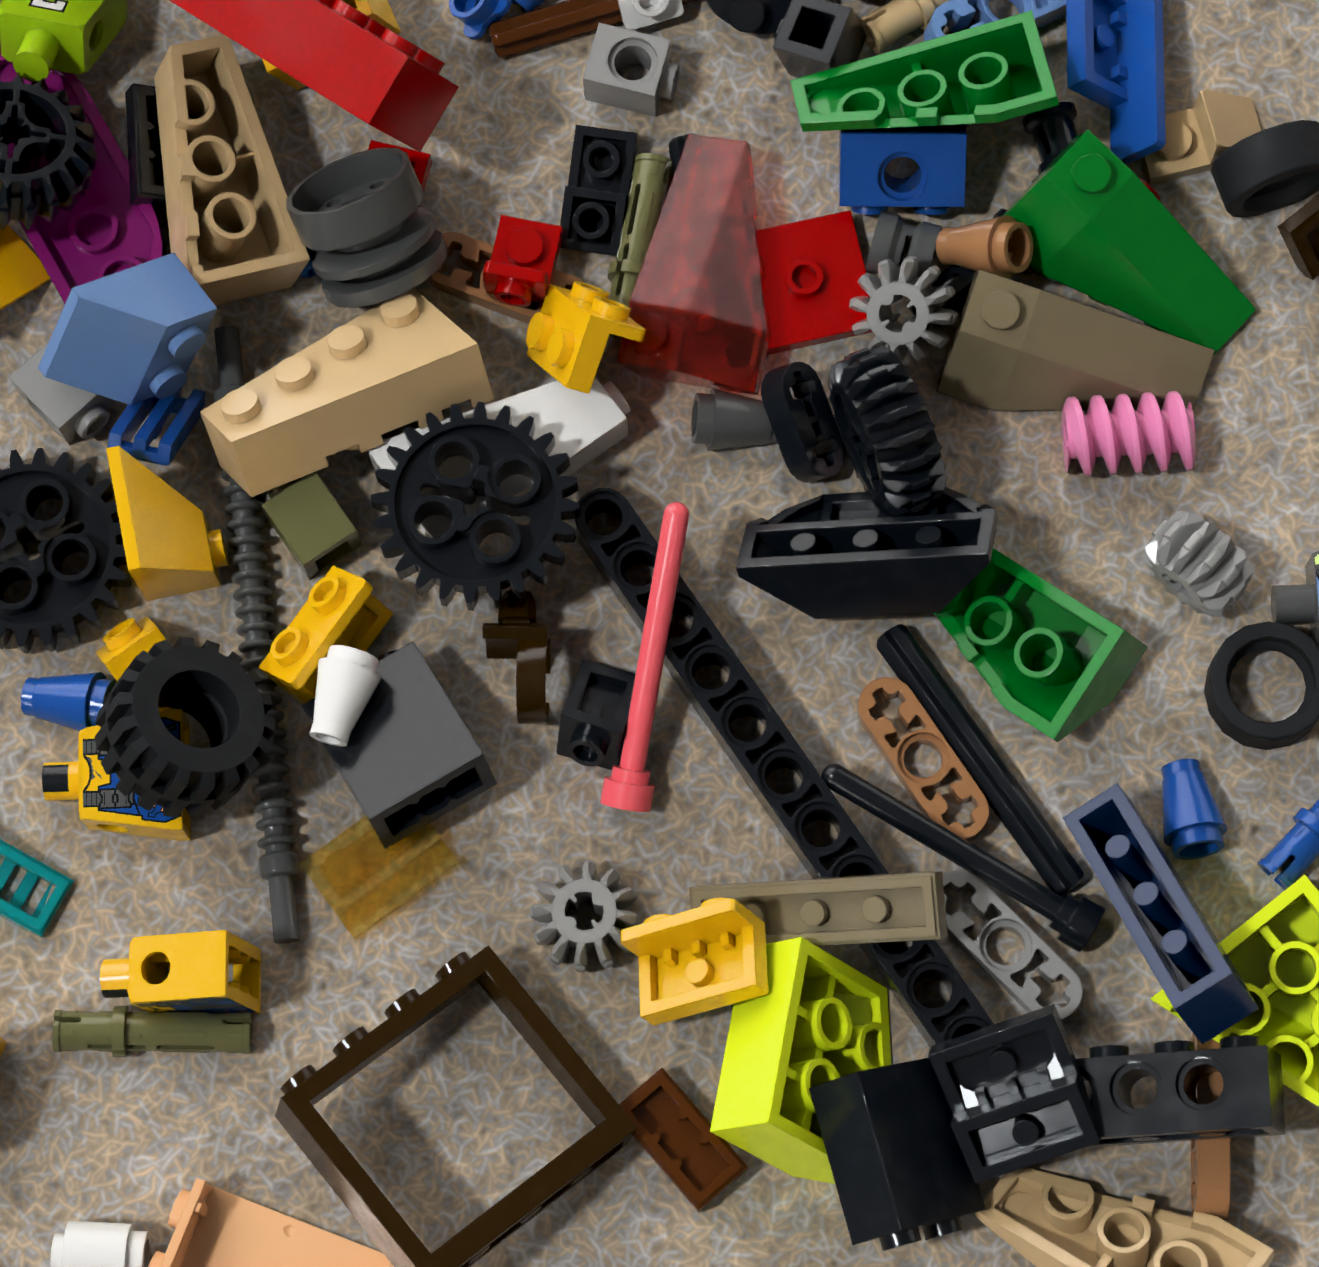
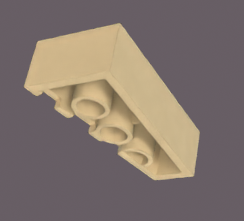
[200,288,494,497]

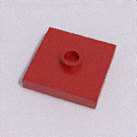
[730,210,872,357]

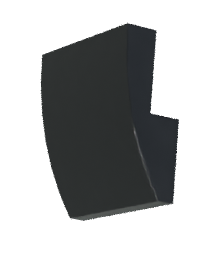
[928,1004,1101,1183]

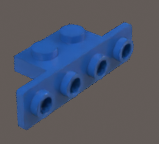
[1066,0,1166,165]

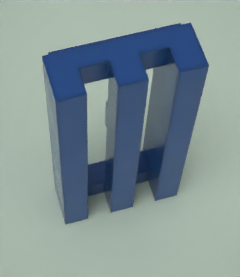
[108,387,206,466]

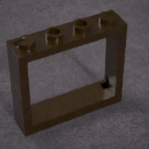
[275,945,638,1267]

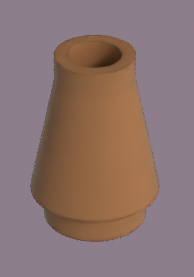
[936,215,1034,279]

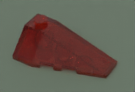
[617,134,771,395]

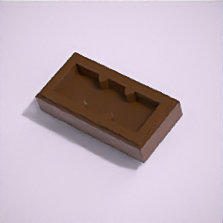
[619,1068,748,1213]

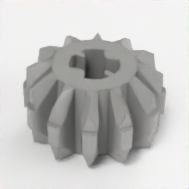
[849,256,958,362]
[1142,510,1254,617]
[530,860,641,973]

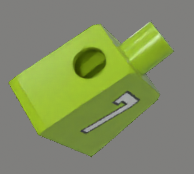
[0,0,127,82]

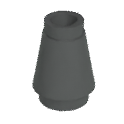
[691,388,777,451]

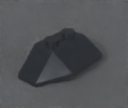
[736,487,998,619]

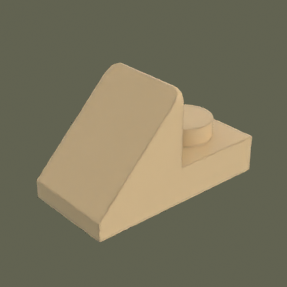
[1141,90,1262,185]

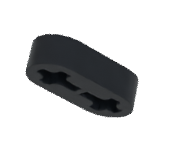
[761,362,845,483]

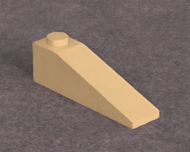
[975,1167,1274,1267]

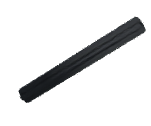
[877,624,1084,896]

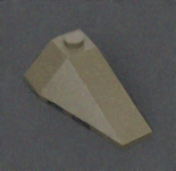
[936,270,1215,411]

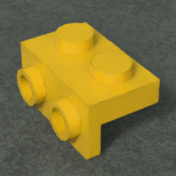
[526,281,646,394]
[258,565,393,705]
[620,898,768,1026]

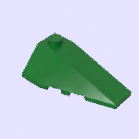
[790,10,1059,132]
[1002,129,1256,355]
[932,548,1148,742]

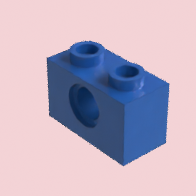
[838,124,967,215]

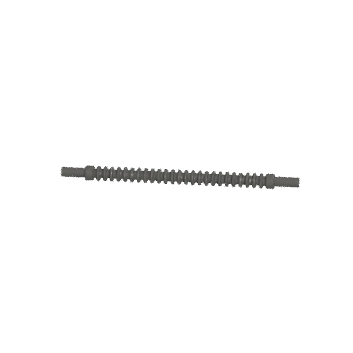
[213,326,300,944]

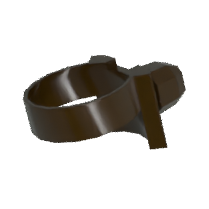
[482,590,551,724]

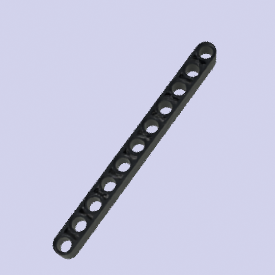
[575,488,994,1047]

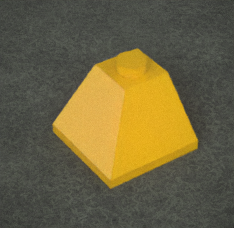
[106,446,229,601]

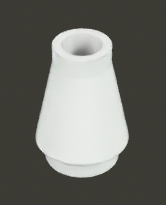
[309,645,381,747]

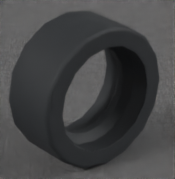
[1211,120,1319,218]
[1204,621,1319,750]

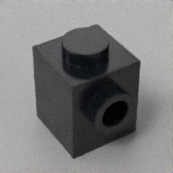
[772,0,867,78]

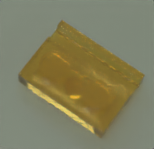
[299,816,460,941]

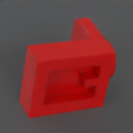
[483,215,563,307]

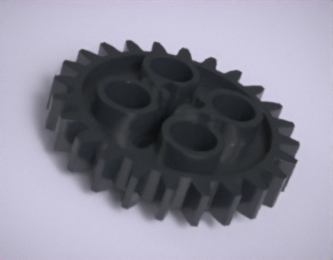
[370,402,581,611]
[0,448,132,654]

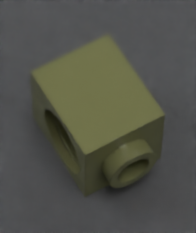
[262,472,362,580]

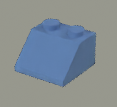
[38,253,217,405]

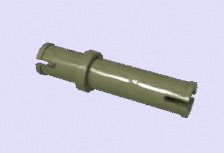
[608,153,674,340]
[52,1006,253,1058]

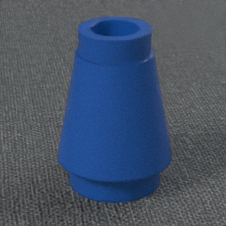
[21,672,117,731]
[1161,759,1228,860]

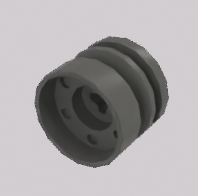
[286,148,448,308]

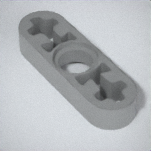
[943,870,1083,1022]

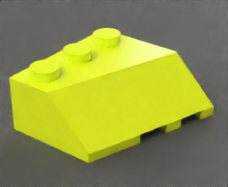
[1150,875,1319,1107]
[710,937,892,1184]

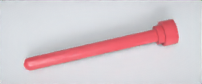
[600,502,689,812]

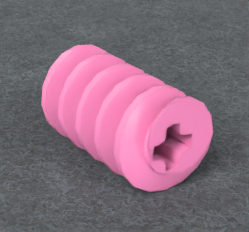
[1061,391,1196,476]

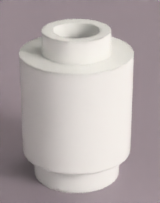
[50,1221,151,1267]

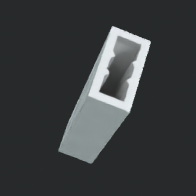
[368,377,631,538]

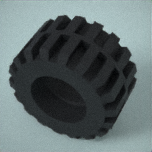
[95,637,275,818]

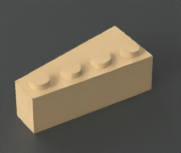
[154,35,310,305]

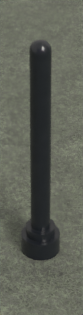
[821,764,1106,952]

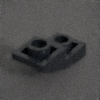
[560,125,639,256]

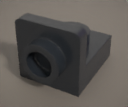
[556,659,635,770]

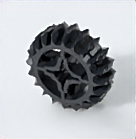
[0,72,97,231]
[827,345,947,517]

